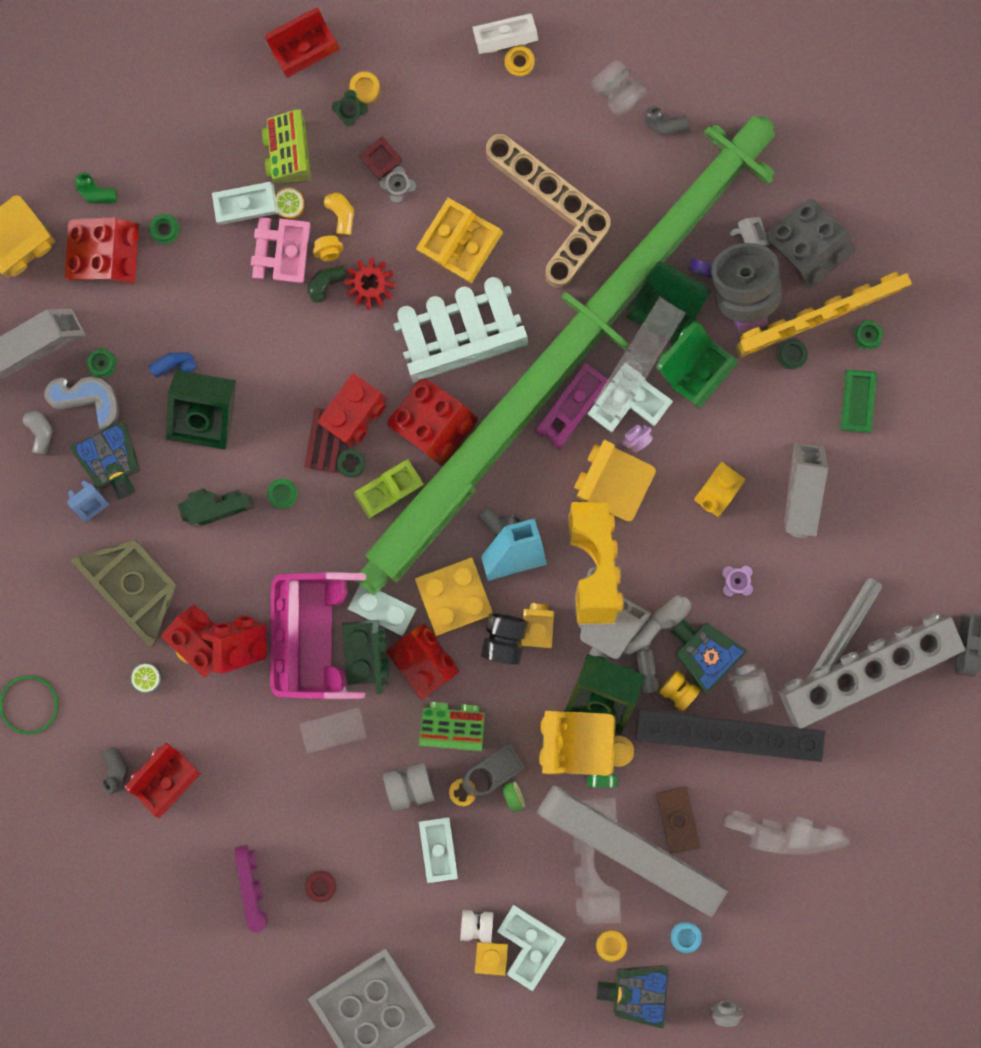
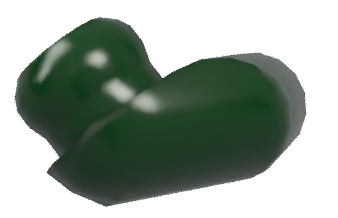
[307,265,347,302]

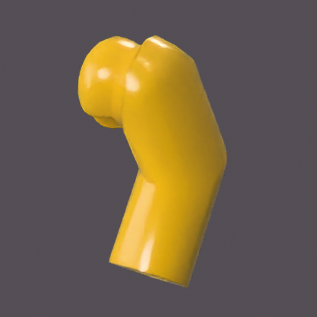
[324,192,354,236]

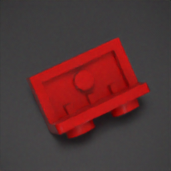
[265,7,340,78]
[317,373,387,448]
[162,604,214,678]
[201,615,267,674]
[386,624,459,700]
[125,743,201,819]

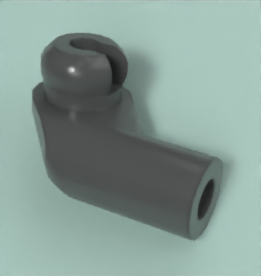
[645,106,689,136]
[101,746,128,794]

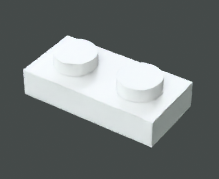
[472,13,539,54]

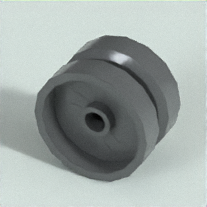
[711,243,783,322]

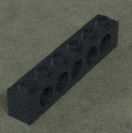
[635,709,825,762]

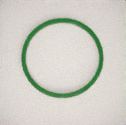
[0,676,58,734]

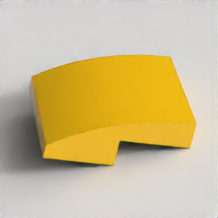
[416,198,503,284]

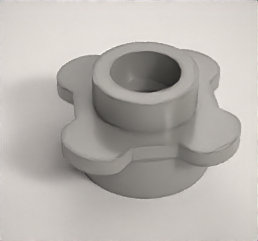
[379,166,416,203]
[711,1001,743,1027]

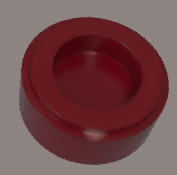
[305,871,337,902]

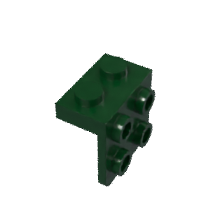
[627,261,711,344]

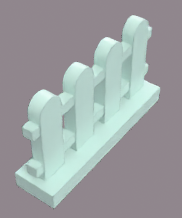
[394,277,529,383]

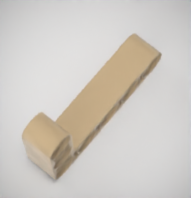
[486,134,611,288]

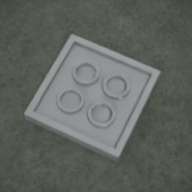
[307,947,436,1048]

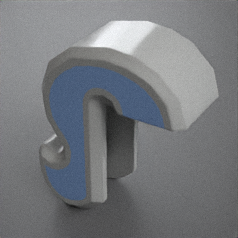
[45,377,120,432]

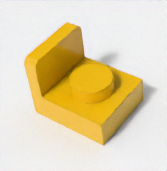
[521,603,555,648]

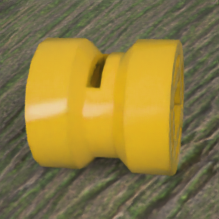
[658,670,701,712]

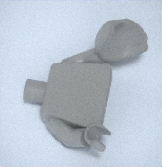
[575,567,691,659]

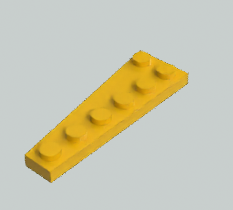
[735,272,912,358]

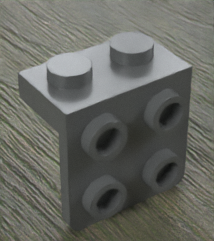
[767,199,856,289]

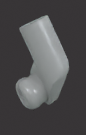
[23,411,53,455]

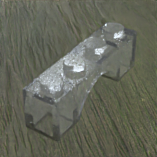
[573,796,621,924]

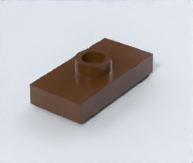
[656,787,700,854]

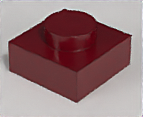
[359,136,402,181]

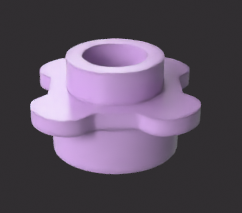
[622,425,653,453]
[722,566,753,597]

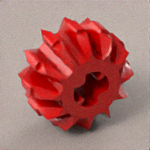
[344,258,397,310]

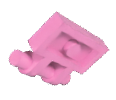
[250,217,311,284]

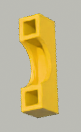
[568,502,623,624]

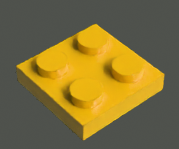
[415,557,493,636]

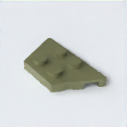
[70,540,177,648]

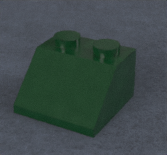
[166,370,236,450]
[565,653,645,734]

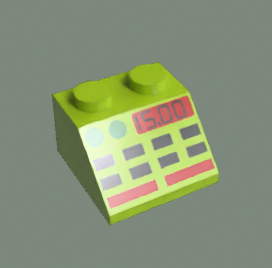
[262,109,311,185]

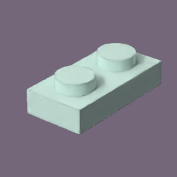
[212,182,278,225]
[348,585,416,636]
[419,817,458,883]

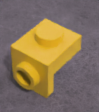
[694,461,746,517]

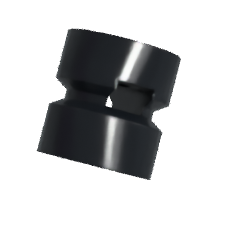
[481,613,528,665]

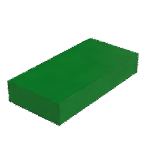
[840,369,877,433]

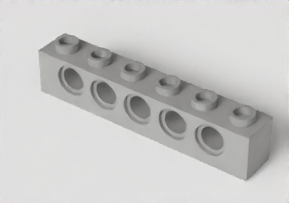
[778,613,966,729]

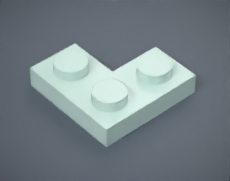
[587,365,673,433]
[497,904,566,991]

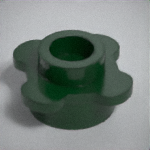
[332,90,368,126]

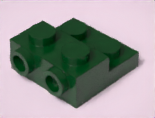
[178,489,254,528]

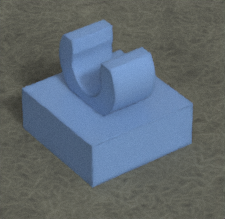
[66,480,110,523]

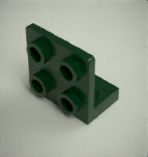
[342,620,389,694]

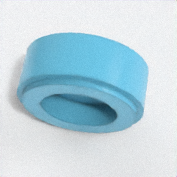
[670,921,702,953]

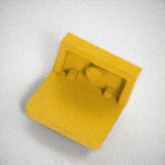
[0,195,56,279]
[574,440,656,522]
[539,711,616,776]

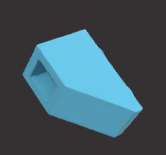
[481,518,547,581]

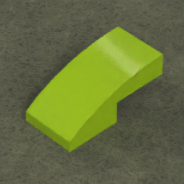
[353,459,424,519]

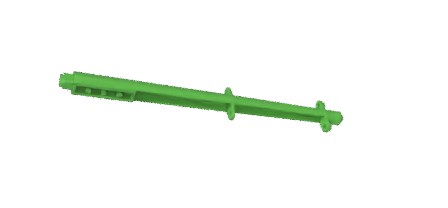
[356,115,776,596]

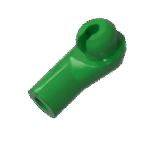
[75,172,117,204]

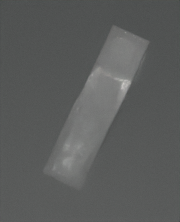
[594,297,686,420]
[722,810,850,855]

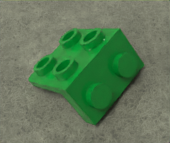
[657,321,738,409]

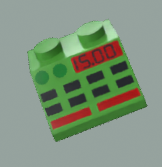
[419,702,485,751]

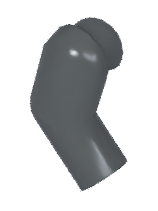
[478,507,524,536]

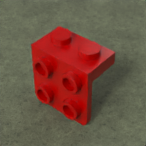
[65,218,139,284]
[387,378,479,467]

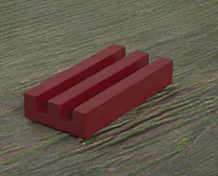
[304,407,341,473]

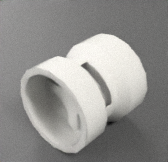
[460,910,493,943]

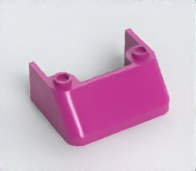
[270,573,366,699]

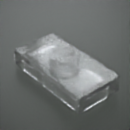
[299,708,367,753]

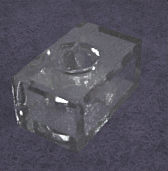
[728,664,774,713]

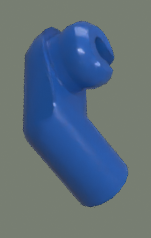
[149,352,197,378]

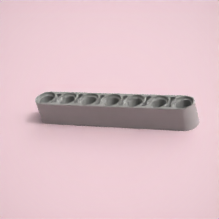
[537,785,729,917]

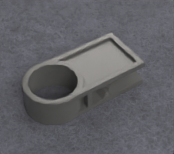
[955,614,981,677]
[463,744,526,797]

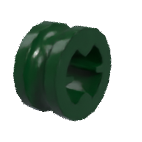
[337,449,365,477]

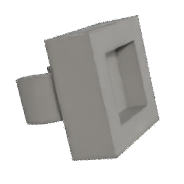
[730,217,770,247]

